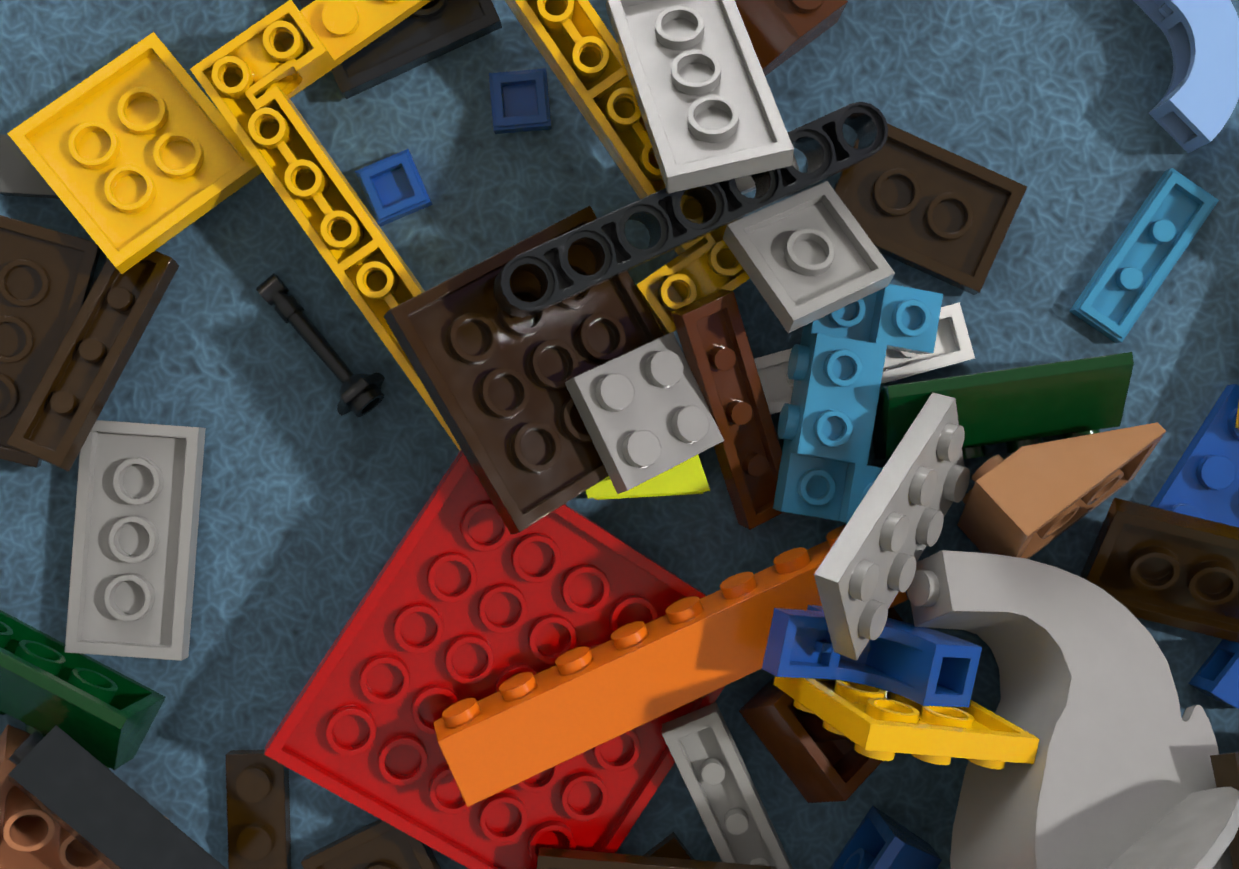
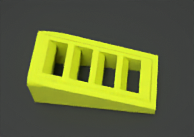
[586,455,710,500]

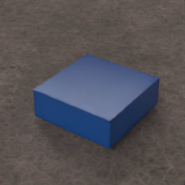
[489,68,552,134]
[355,149,433,227]

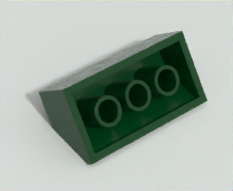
[872,352,1134,460]
[0,610,166,770]

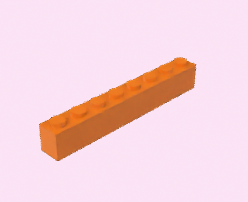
[433,525,908,807]

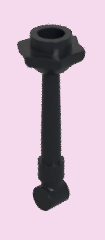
[256,273,385,417]

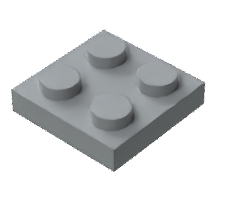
[723,181,895,333]
[565,332,724,494]

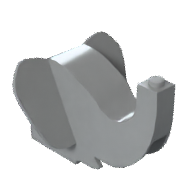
[907,550,1239,869]

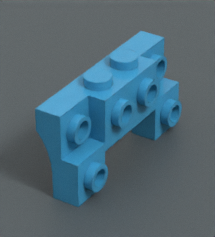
[773,284,943,523]

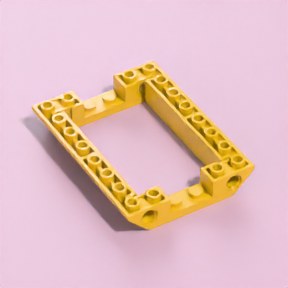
[190,0,750,451]

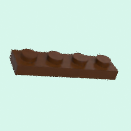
[671,289,783,530]

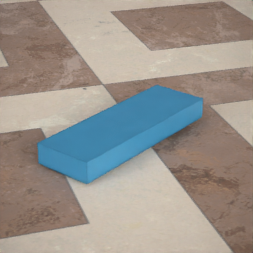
[1070,168,1219,343]

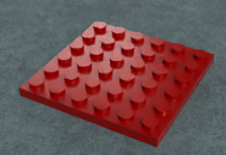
[264,450,725,869]

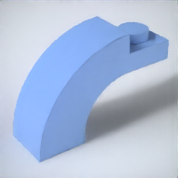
[1133,0,1239,153]

